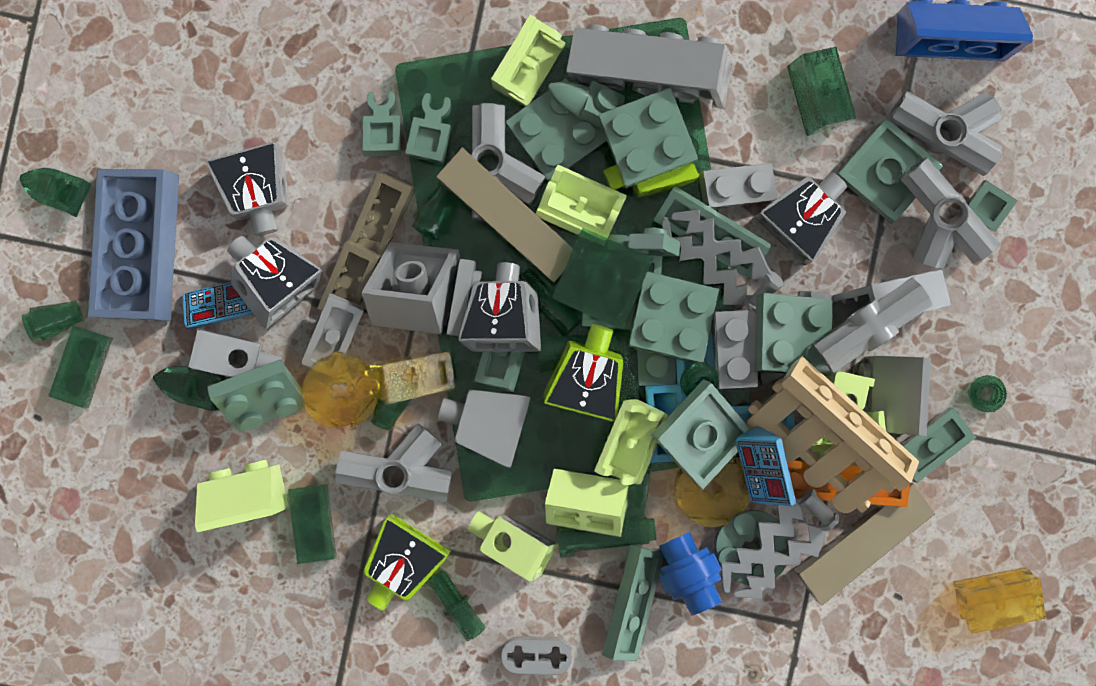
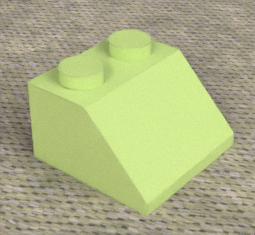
[195,460,289,532]

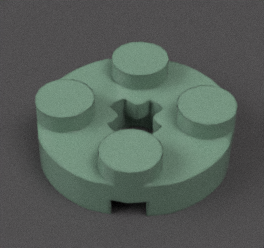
[714,509,790,585]

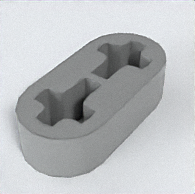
[501,636,572,675]

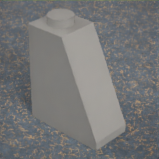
[831,269,951,329]

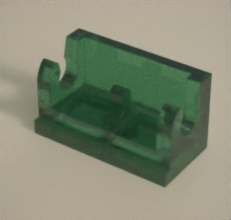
[787,46,857,136]

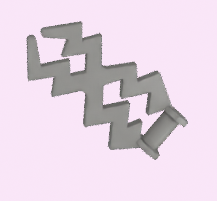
[662,209,784,314]
[721,489,839,599]

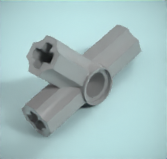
[889,91,1003,176]
[471,103,546,221]
[900,157,1000,269]
[813,277,933,373]
[335,423,452,502]

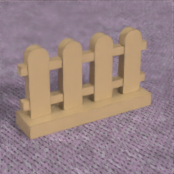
[747,356,919,513]

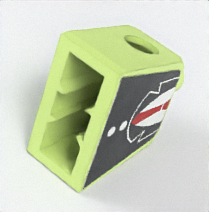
[468,511,558,582]

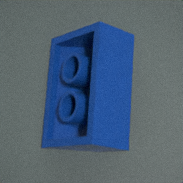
[896,0,1033,61]

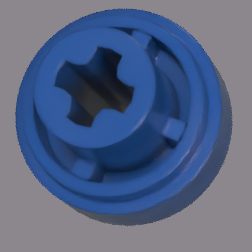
[659,532,722,616]

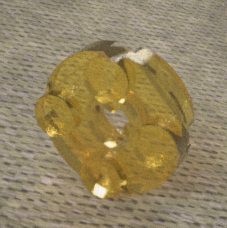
[302,351,378,429]
[674,457,750,527]

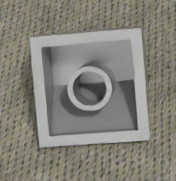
[361,242,460,334]
[858,356,931,436]

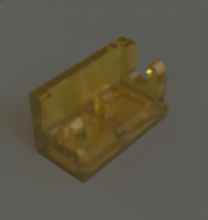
[364,351,456,404]
[953,567,1046,634]

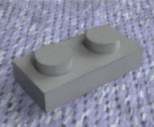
[698,163,778,209]
[447,259,482,337]
[301,293,365,377]

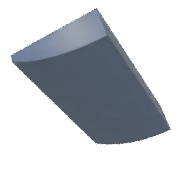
[88,169,179,321]

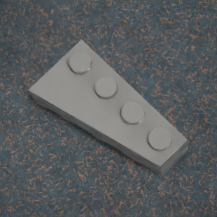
[566,24,733,110]

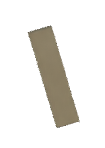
[436,147,579,283]
[317,171,417,311]
[794,483,935,606]

